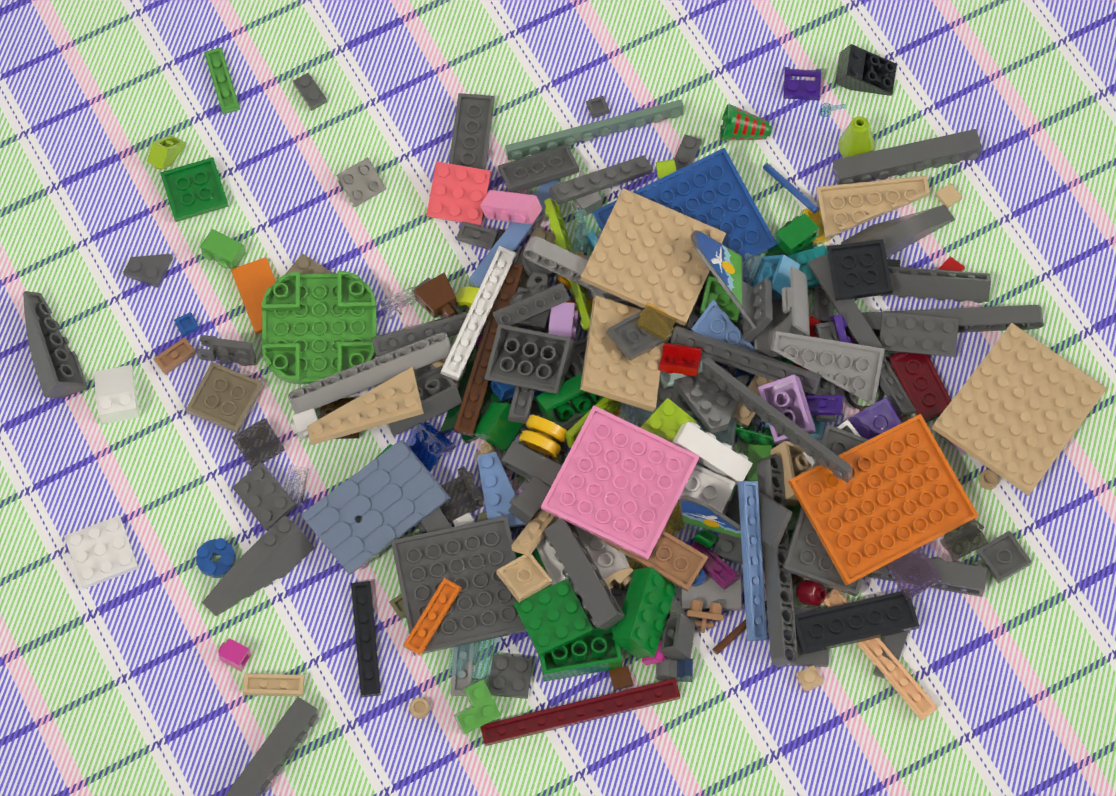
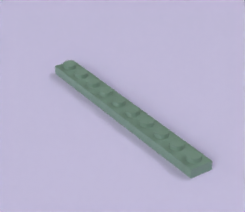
[505,99,684,161]

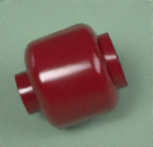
[796,579,827,606]

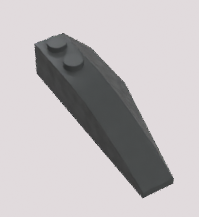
[841,205,955,258]
[23,291,88,399]
[202,515,315,616]

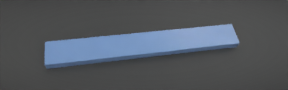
[469,180,560,288]
[738,481,767,641]

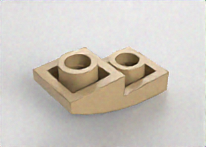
[604,568,634,591]

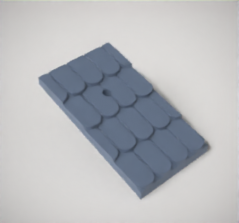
[301,440,451,575]

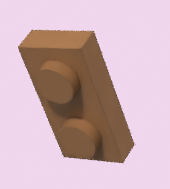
[153,337,196,375]

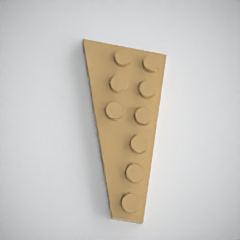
[307,366,424,445]

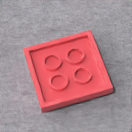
[426,162,491,226]

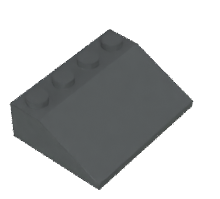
[485,324,576,394]

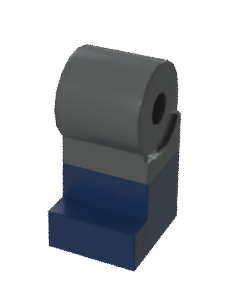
[656,659,693,682]

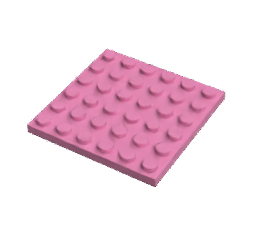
[541,406,700,561]

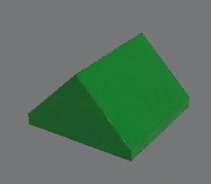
[473,402,524,452]

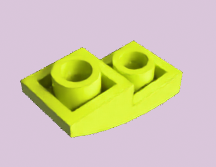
[455,287,479,308]

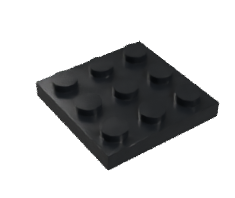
[826,239,893,301]

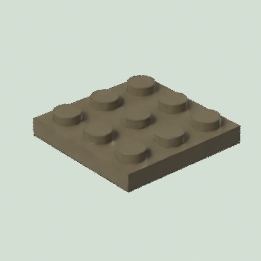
[186,362,264,434]

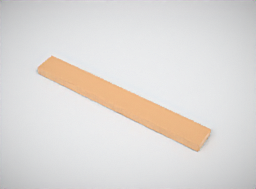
[822,589,938,721]

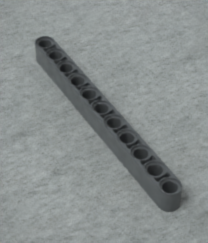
[845,305,1044,337]
[757,454,798,667]

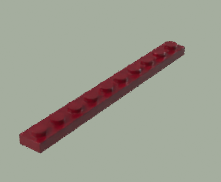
[480,678,681,746]

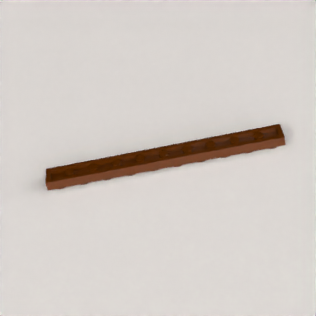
[454,263,524,437]

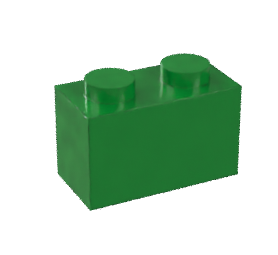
[776,213,820,256]

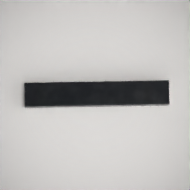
[351,581,381,698]

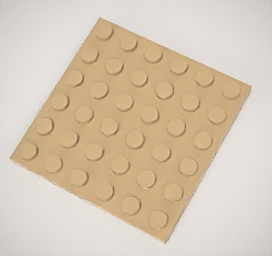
[580,188,726,326]

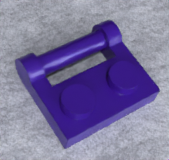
[783,67,821,101]

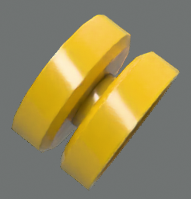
[519,415,567,458]

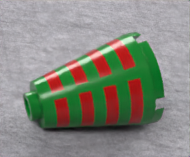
[720,104,772,141]

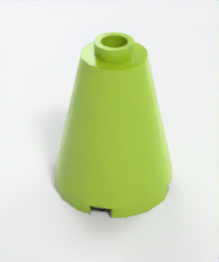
[838,116,875,158]

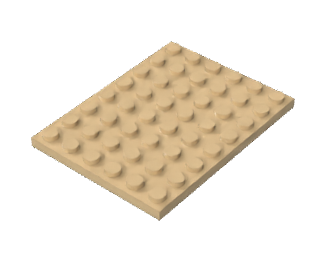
[932,323,1107,496]

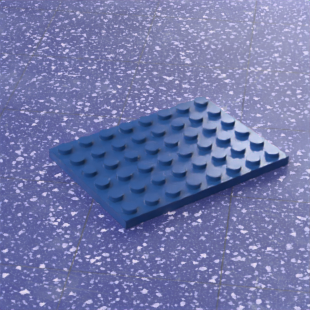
[592,148,777,263]

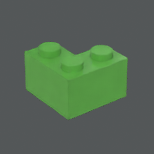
[454,679,501,734]

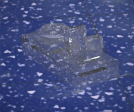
[380,286,416,319]
[284,465,309,507]

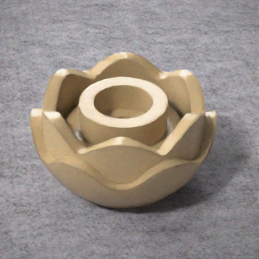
[474,442,495,463]

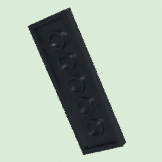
[795,589,920,655]

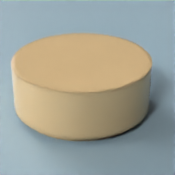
[979,469,999,490]
[409,698,430,719]

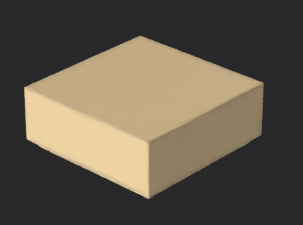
[935,183,962,209]

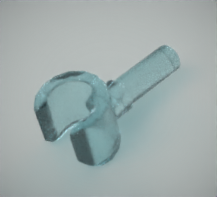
[820,103,846,117]

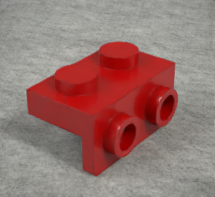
[659,343,702,376]

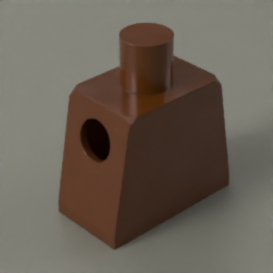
[413,273,457,318]

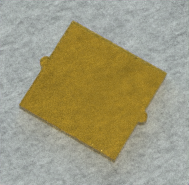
[636,302,676,341]

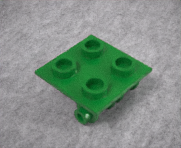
[735,423,776,447]

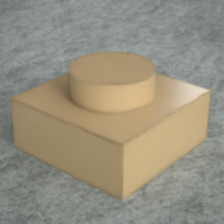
[796,665,823,693]

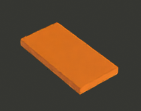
[231,257,276,335]

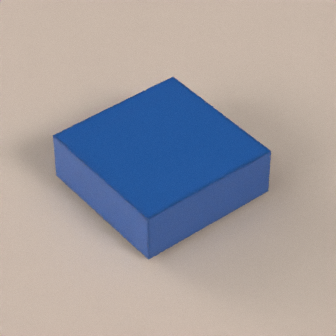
[174,312,200,337]

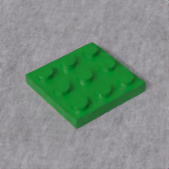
[160,157,229,222]
[513,578,593,657]

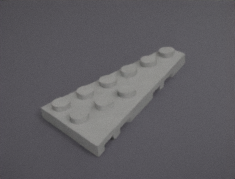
[771,330,885,405]

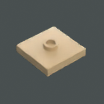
[496,554,552,602]

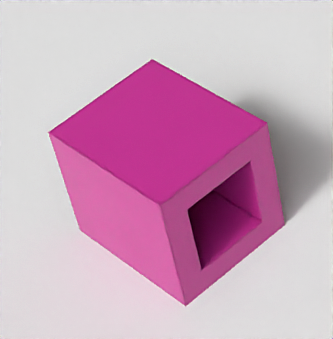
[218,638,251,671]

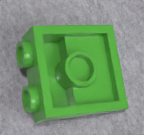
[699,276,740,323]

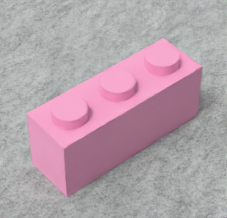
[480,190,542,225]

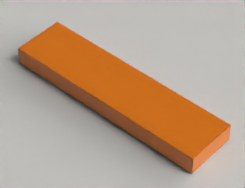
[403,578,462,657]

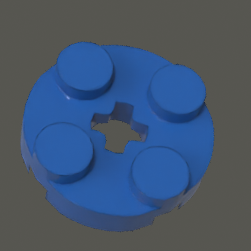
[196,538,236,578]

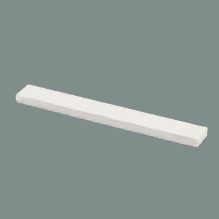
[441,246,516,381]

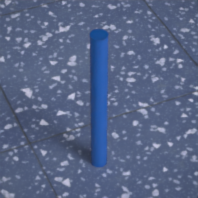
[763,163,819,214]

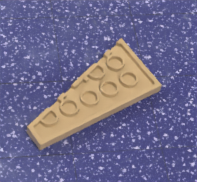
[816,176,930,239]

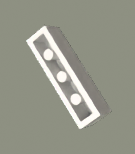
[672,422,753,485]

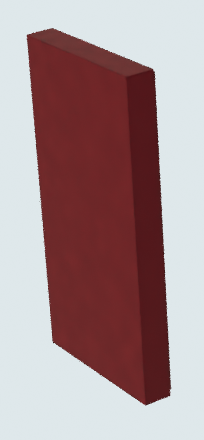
[887,352,952,422]

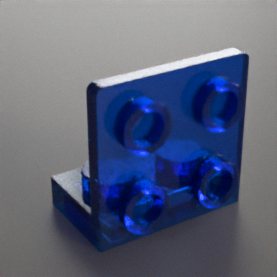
[405,422,456,472]

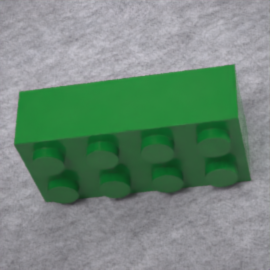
[612,567,676,659]
[539,624,623,682]

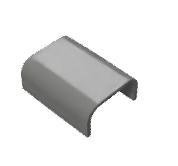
[754,266,810,359]

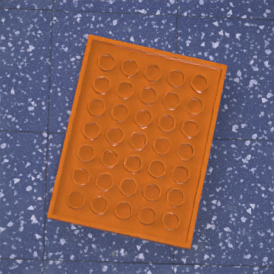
[788,414,979,586]

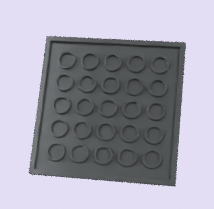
[391,516,526,656]

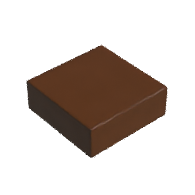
[609,666,633,691]

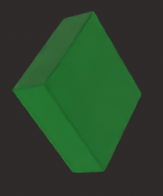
[694,528,719,550]

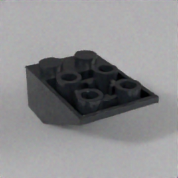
[835,44,897,96]

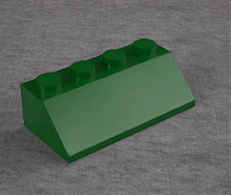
[536,372,604,427]

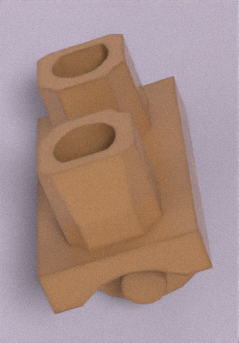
[686,599,723,633]

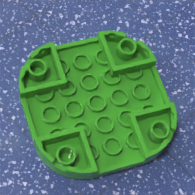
[261,271,377,384]

